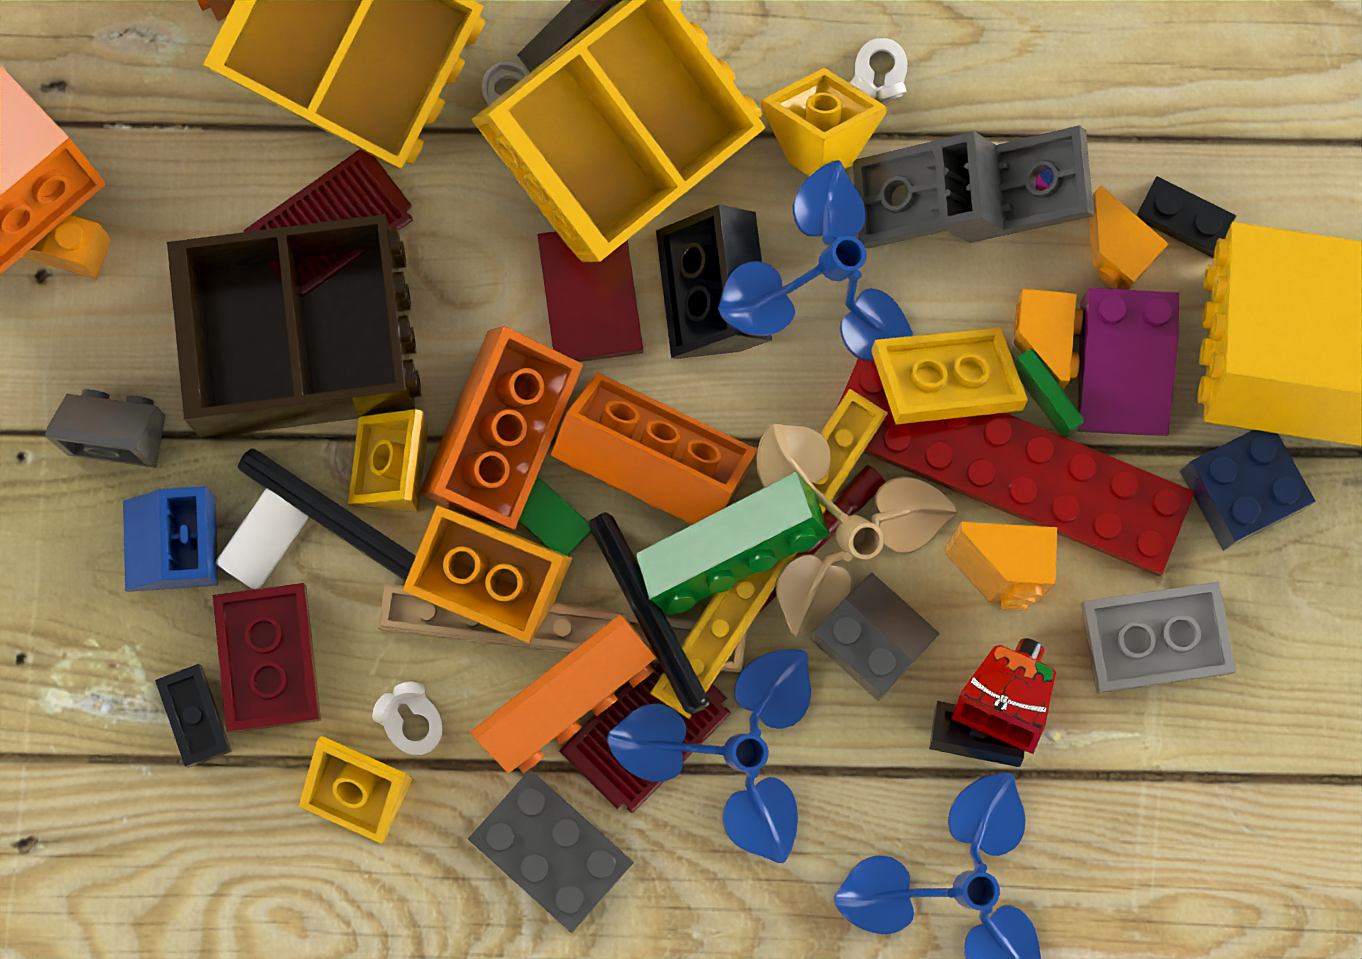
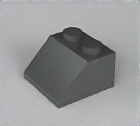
[45,389,166,468]
[811,573,940,701]

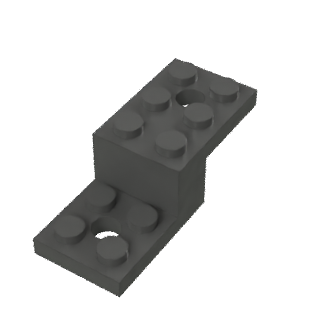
[853,125,1094,249]

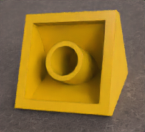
[348,409,429,513]
[298,736,413,844]

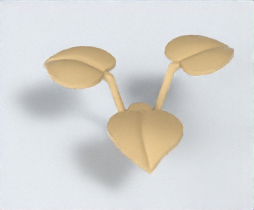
[757,423,957,637]

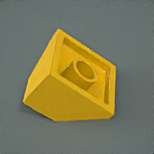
[761,68,887,177]

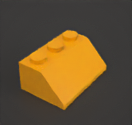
[402,505,573,643]
[946,522,1057,611]

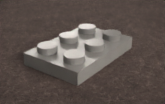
[1081,582,1236,694]

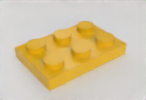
[871,327,1028,425]

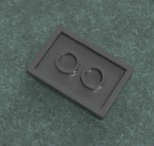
[468,769,634,933]

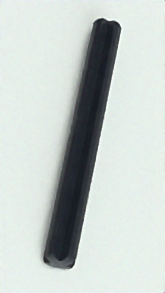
[238,448,416,581]
[589,512,709,715]

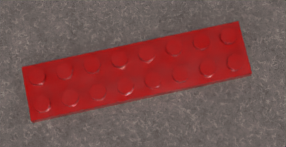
[837,357,1195,576]

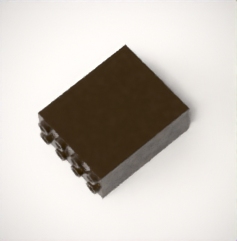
[167,214,422,439]

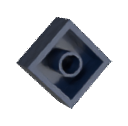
[1180,430,1316,551]

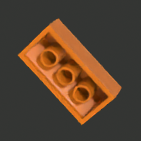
[419,326,583,530]
[550,372,758,526]
[470,614,657,774]

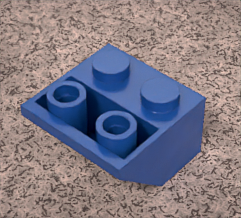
[123,486,218,592]

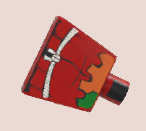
[952,638,1056,754]

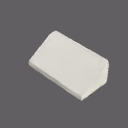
[215,488,309,590]

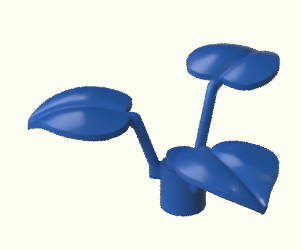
[718,160,913,361]
[607,650,811,863]
[834,773,1041,959]

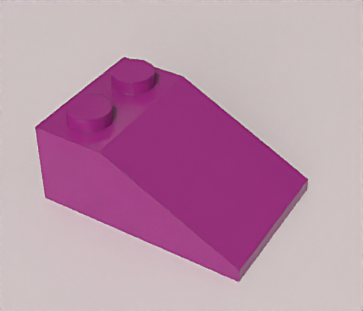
[1077,288,1179,436]

